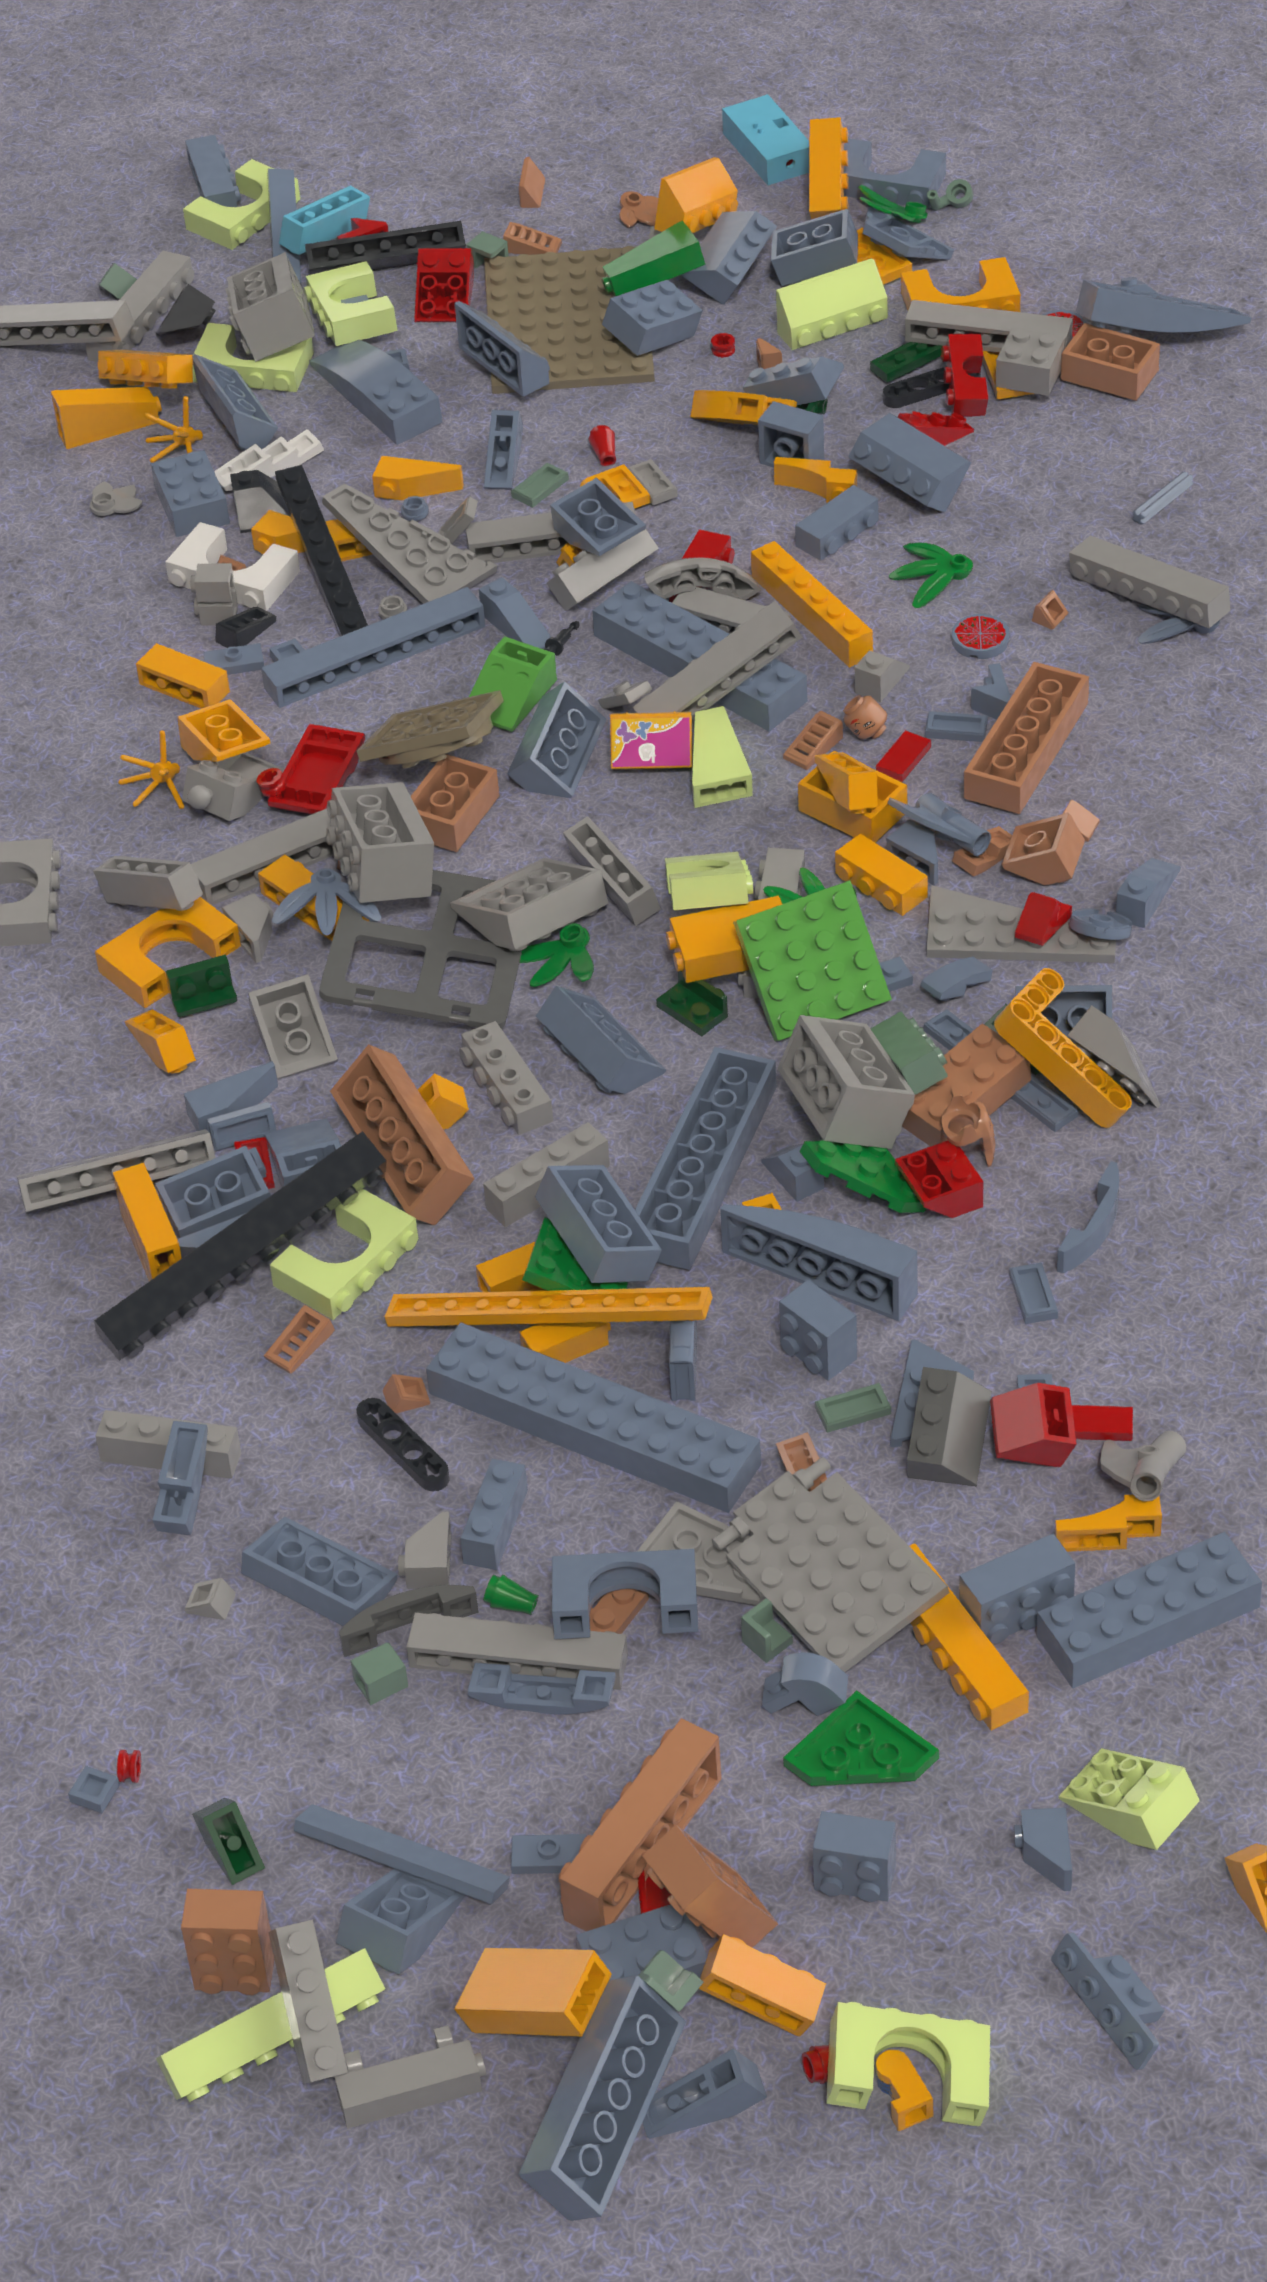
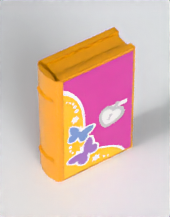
[610,711,693,769]

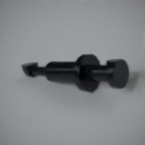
[544,621,580,656]

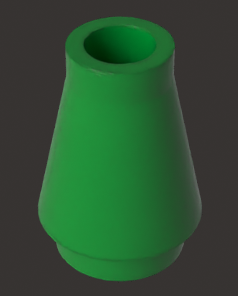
[483,1575,539,1615]

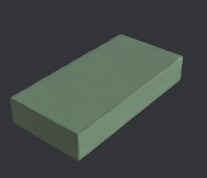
[511,463,569,508]
[815,1383,891,1433]

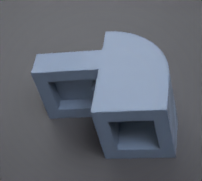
[762,1652,848,1716]

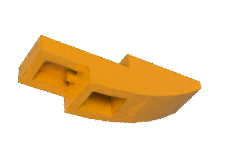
[690,390,797,425]

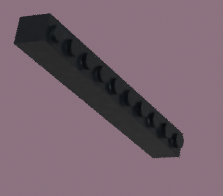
[94,1131,387,1361]

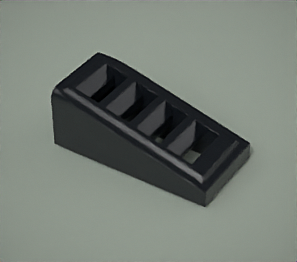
[215,607,277,648]

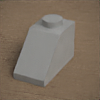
[855,650,910,702]
[222,893,273,963]
[398,1512,452,1589]

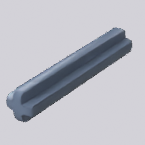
[1132,472,1193,525]

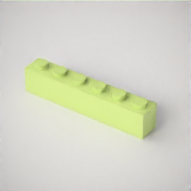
[156,1948,385,2102]

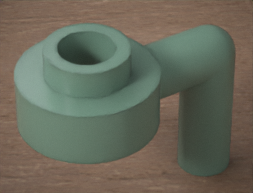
[927,179,973,211]

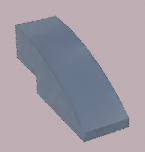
[152,1421,208,1535]

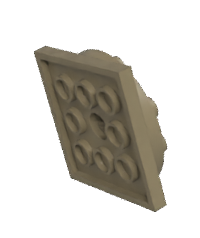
[357,690,504,768]

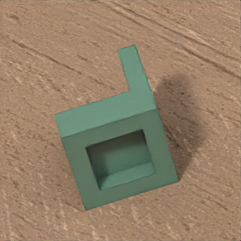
[466,231,509,269]
[98,263,137,299]
[741,1598,793,1663]
[350,1643,408,1705]
[638,1950,704,2012]

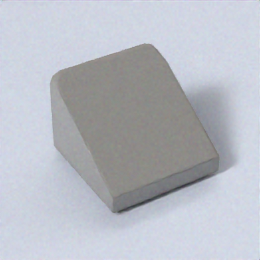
[184,1578,236,1620]

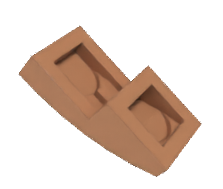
[952,826,1012,876]

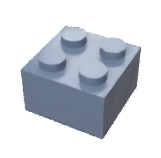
[758,401,824,468]
[779,1279,857,1381]
[813,1811,896,1902]

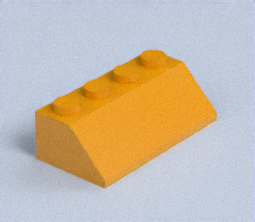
[654,157,738,233]

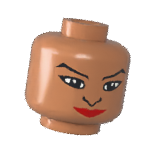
[843,695,887,739]

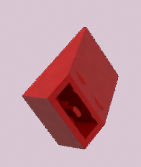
[414,248,474,322]

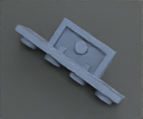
[1051,1933,1165,2070]

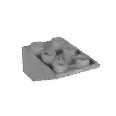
[1067,1005,1160,1108]

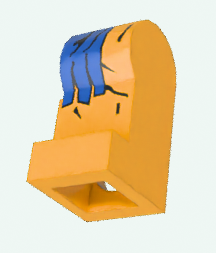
[876,2049,933,2132]

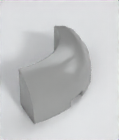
[644,557,761,600]

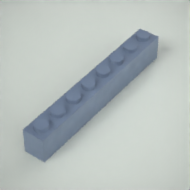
[261,587,485,708]

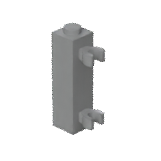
[334,2025,486,2129]

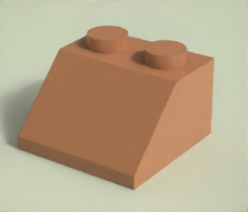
[1002,813,1085,885]

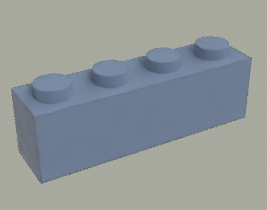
[185,135,241,207]

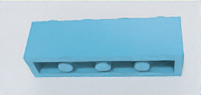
[279,185,370,255]

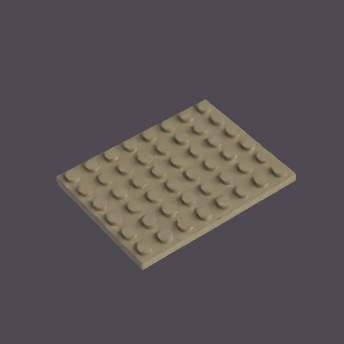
[484,246,655,394]

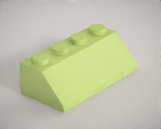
[776,258,888,350]

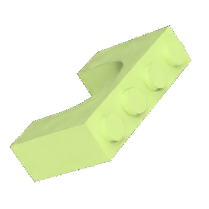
[183,159,300,250]
[303,261,398,346]
[193,323,314,392]
[665,851,753,910]
[270,1189,418,1320]
[826,2002,990,2126]

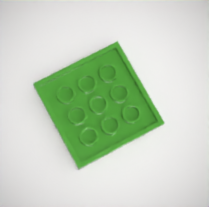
[733,880,892,1041]

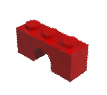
[941,334,988,417]

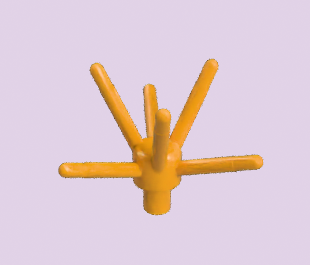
[145,396,203,463]
[118,730,185,809]

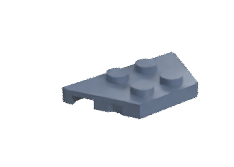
[863,205,954,260]
[890,1340,974,1447]

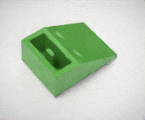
[469,636,557,732]

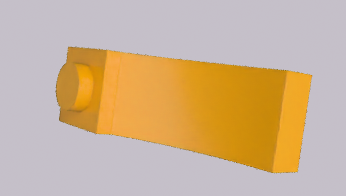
[774,457,857,503]
[1055,1494,1162,1552]

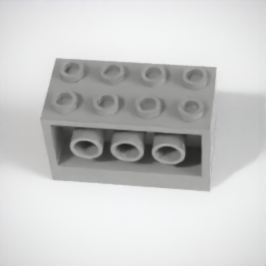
[225,252,315,362]
[326,782,434,903]
[777,1015,915,1149]

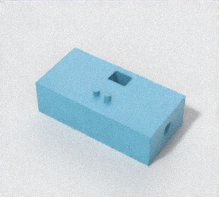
[722,94,809,185]

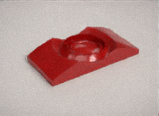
[268,724,365,814]

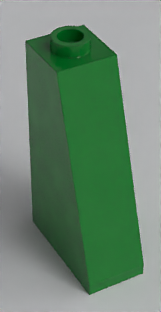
[602,221,706,297]

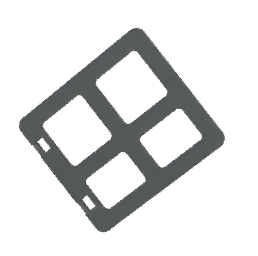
[319,870,523,1029]

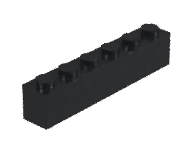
[305,221,466,275]

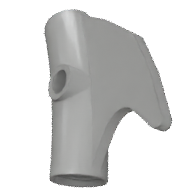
[1101,1431,1186,1501]

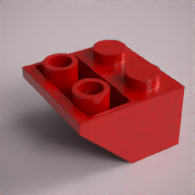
[895,1140,984,1218]
[990,1383,1077,1467]

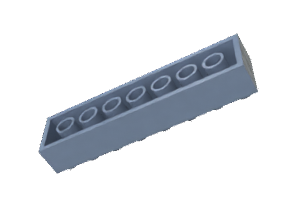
[592,581,808,732]
[635,1047,777,1270]

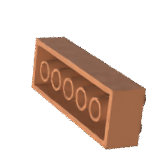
[964,662,1089,814]
[330,1044,475,1225]
[559,1718,722,1931]

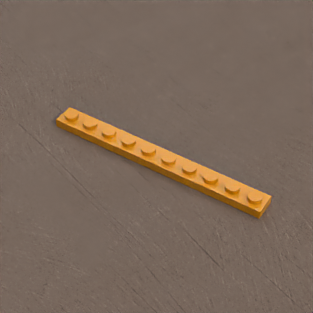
[384,1287,713,1327]

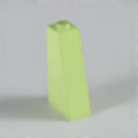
[692,706,753,808]

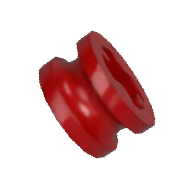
[711,333,735,358]
[257,768,287,797]
[117,1749,141,1783]

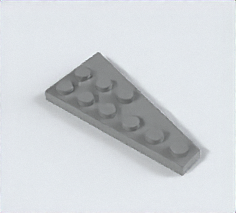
[322,483,497,604]
[927,885,1116,963]
[637,1501,763,1605]

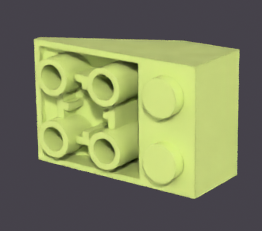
[1058,1748,1200,1850]

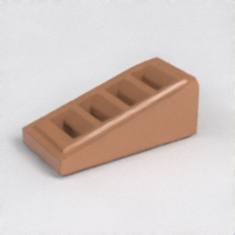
[503,222,562,255]
[783,711,843,770]
[264,1305,335,1374]

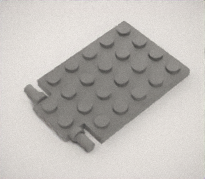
[712,1457,949,1672]

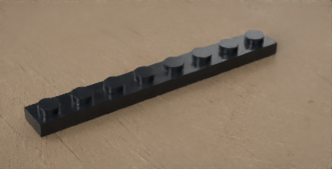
[275,465,368,636]

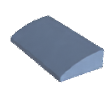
[241,1517,398,1626]

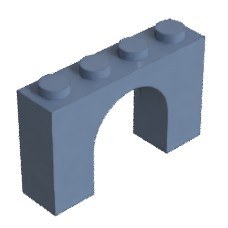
[844,138,946,209]
[552,1549,699,1639]

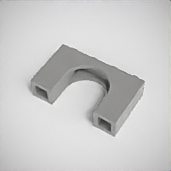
[0,838,62,947]

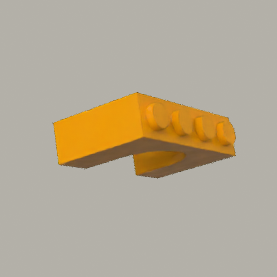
[901,257,1021,312]
[95,897,241,1008]
[476,1242,611,1363]

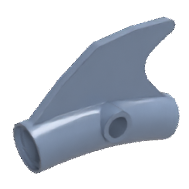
[888,793,991,856]

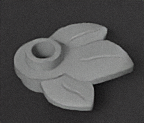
[90,481,142,516]

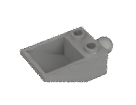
[182,752,285,821]

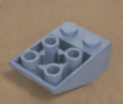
[264,1118,341,1187]

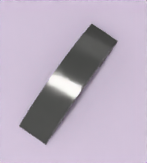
[339,1585,479,1657]

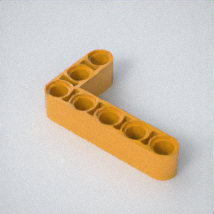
[994,968,1132,1128]

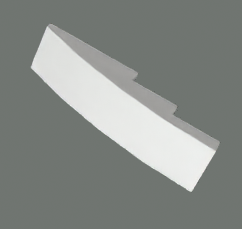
[214,429,324,491]

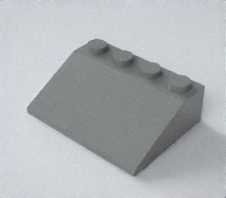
[450,858,609,951]

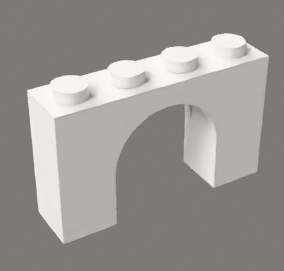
[165,522,300,611]

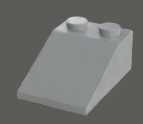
[248,974,338,1080]

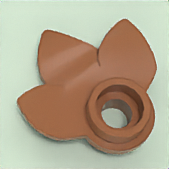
[619,191,658,228]

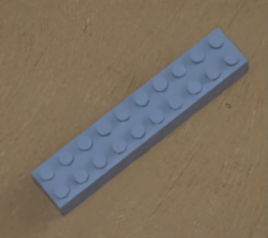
[426,1322,761,1513]

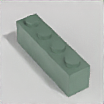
[870,1011,948,1095]

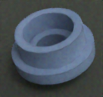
[401,496,429,521]

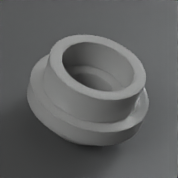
[378,595,407,619]

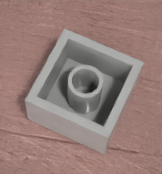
[996,328,1065,396]

